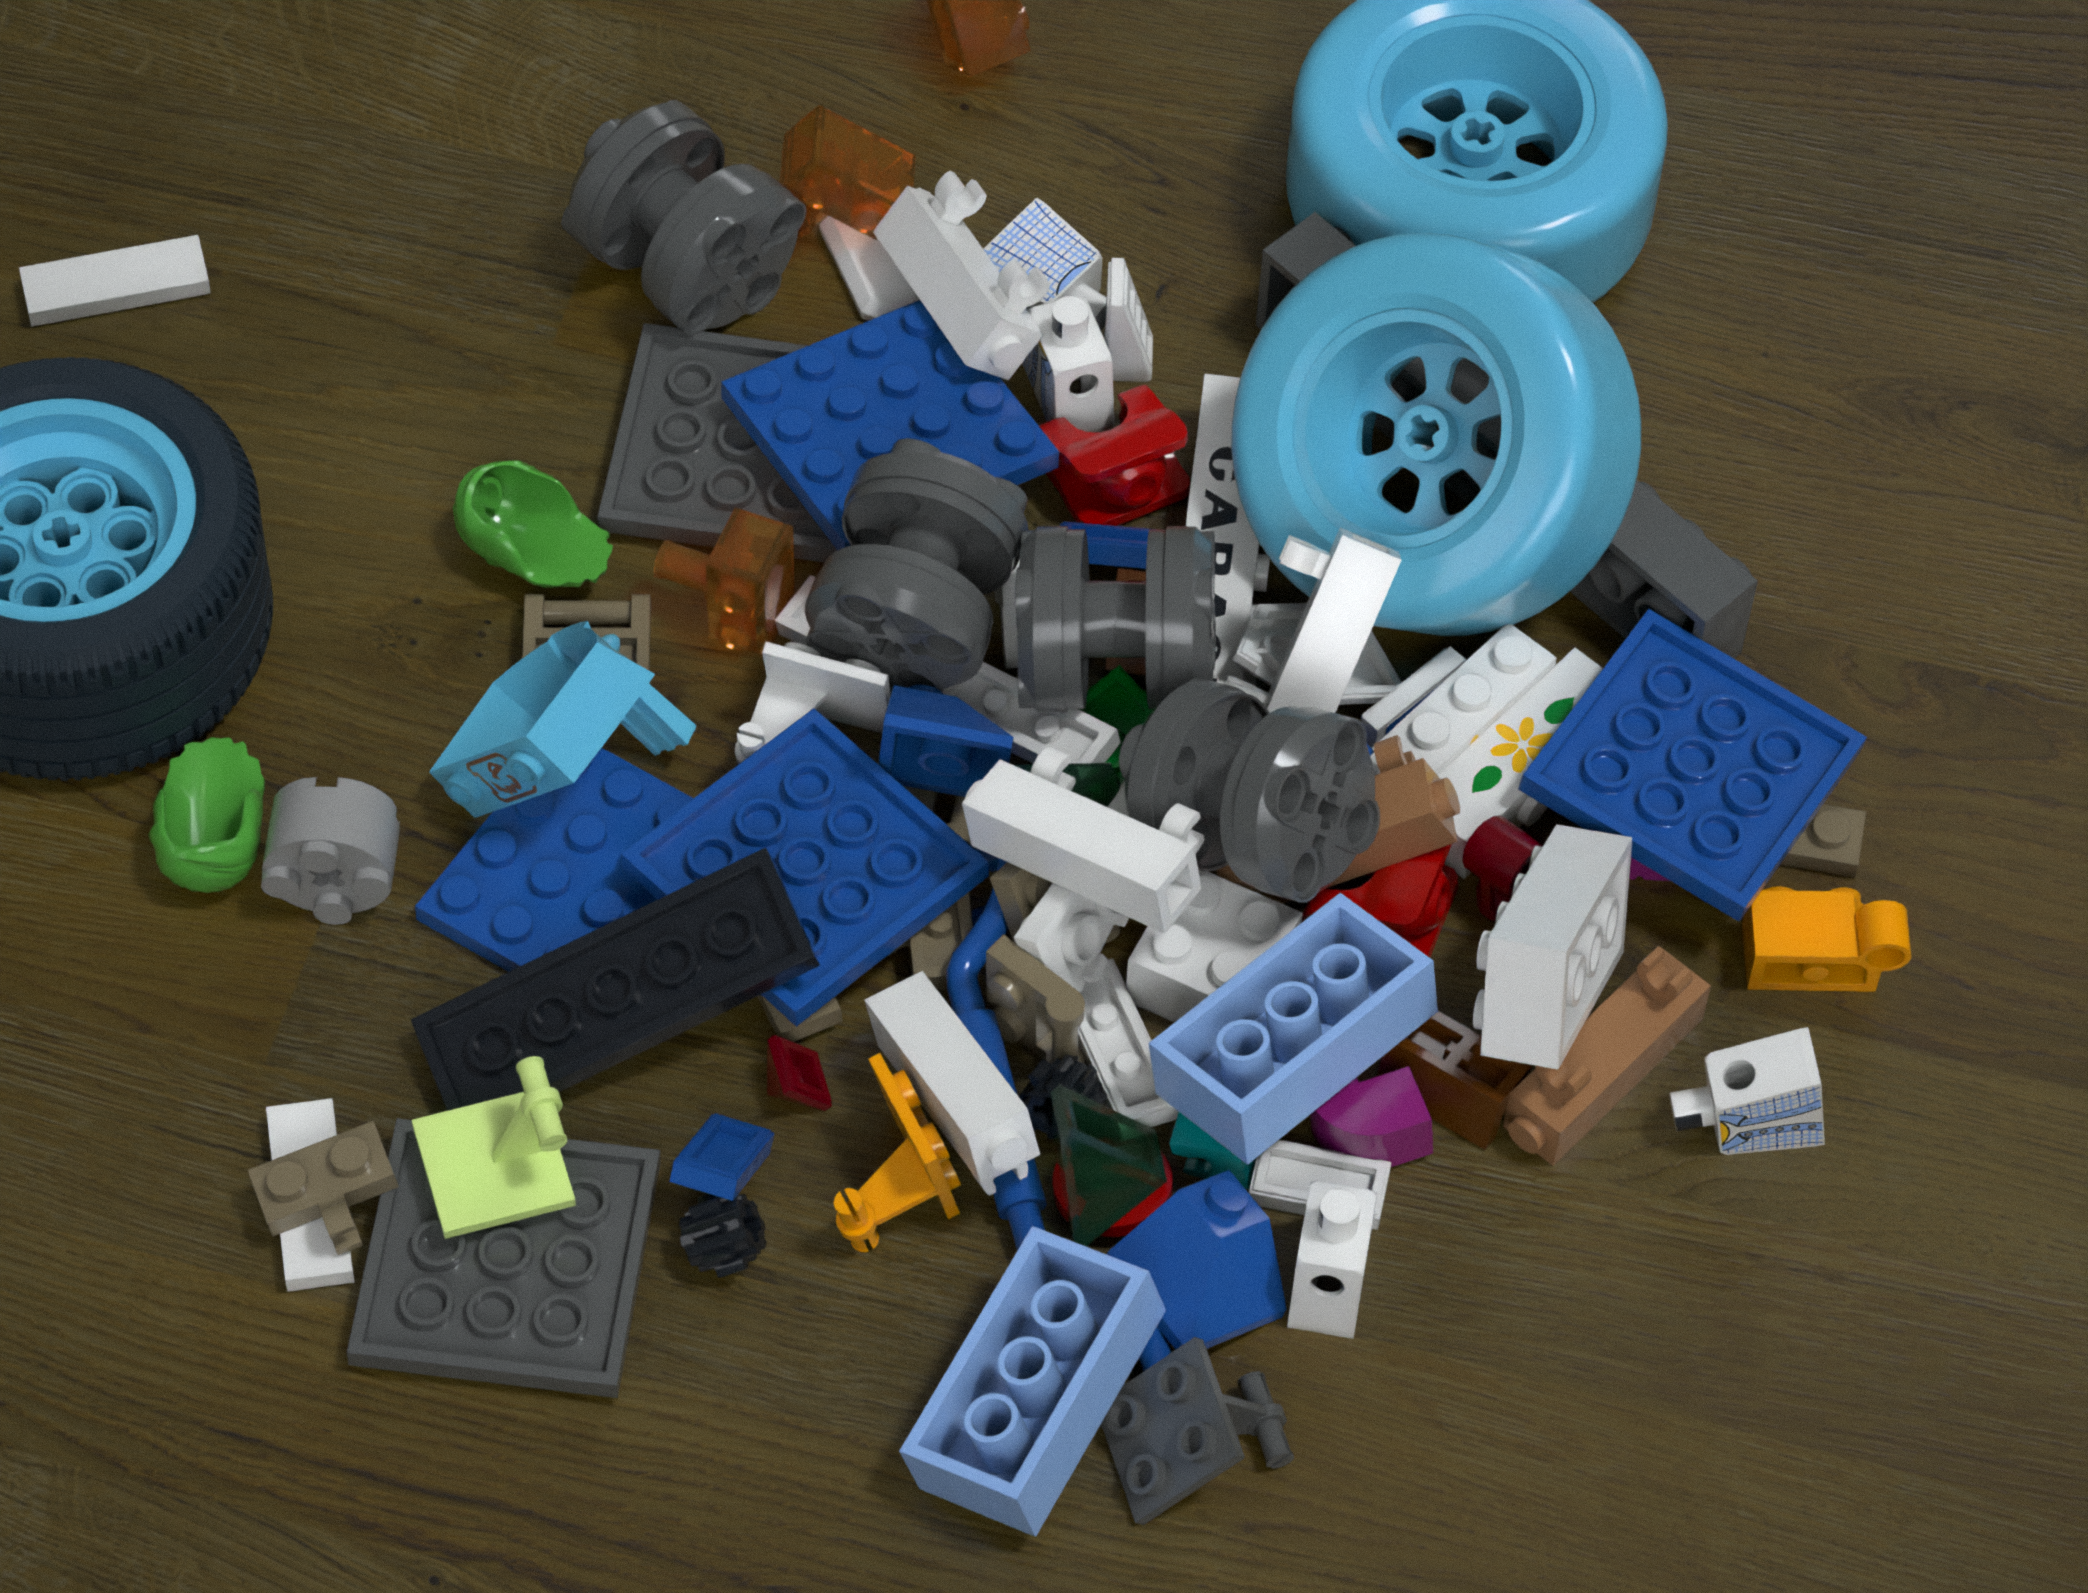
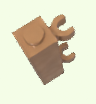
[1217,735,1460,904]
[1503,946,1711,1166]

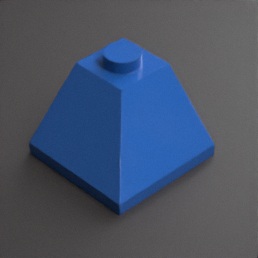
[879,685,1014,797]
[1107,1170,1287,1350]

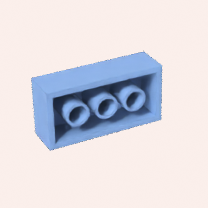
[1148,893,1438,1165]
[899,1226,1166,1537]

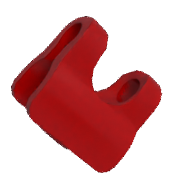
[1038,385,1191,526]
[1302,844,1459,958]

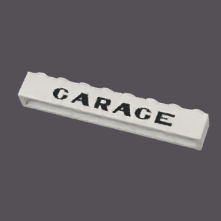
[1186,374,1270,686]

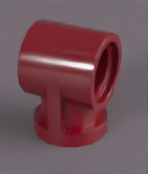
[1462,815,1543,921]

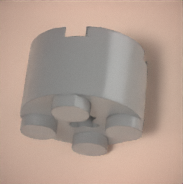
[261,777,400,925]

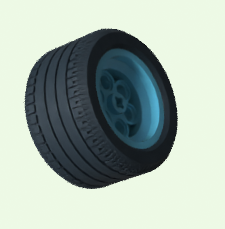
[0,357,273,781]

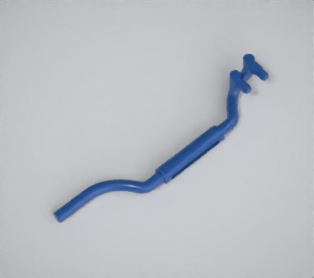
[946,847,1172,1372]

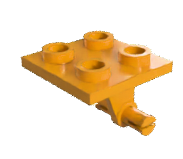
[834,1053,961,1253]

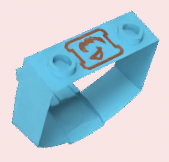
[429,621,697,818]

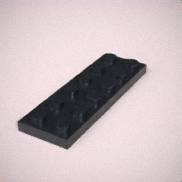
[410,847,821,1111]

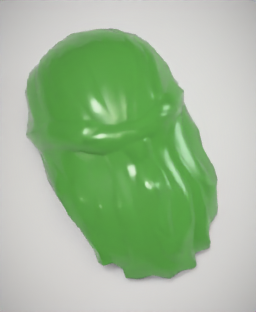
[453,460,613,588]
[148,737,265,893]

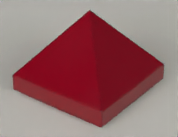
[767,1035,832,1111]

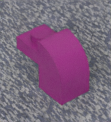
[1310,1066,1433,1167]

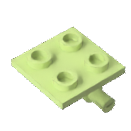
[411,1056,576,1239]

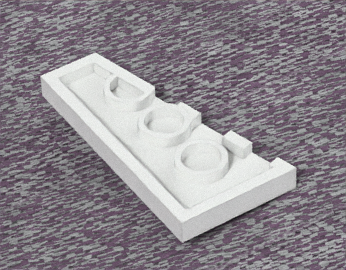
[1014,781,1129,993]

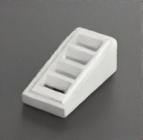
[1104,258,1153,382]

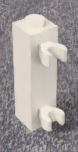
[873,171,1050,380]
[1225,527,1402,713]
[962,746,1205,934]
[864,971,1040,1196]

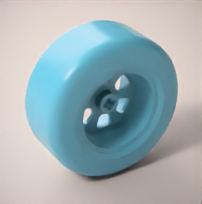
[1286,0,1668,303]
[1231,233,1641,636]

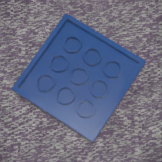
[721,300,1059,550]
[1518,609,1867,922]
[621,708,989,1027]
[415,747,694,972]

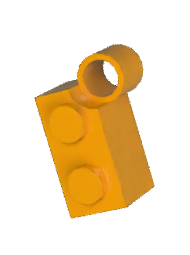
[1742,886,1911,992]

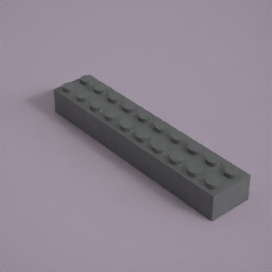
[1256,212,1758,658]

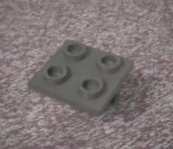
[1101,1337,1294,1525]

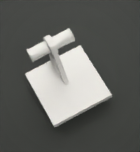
[735,642,891,764]

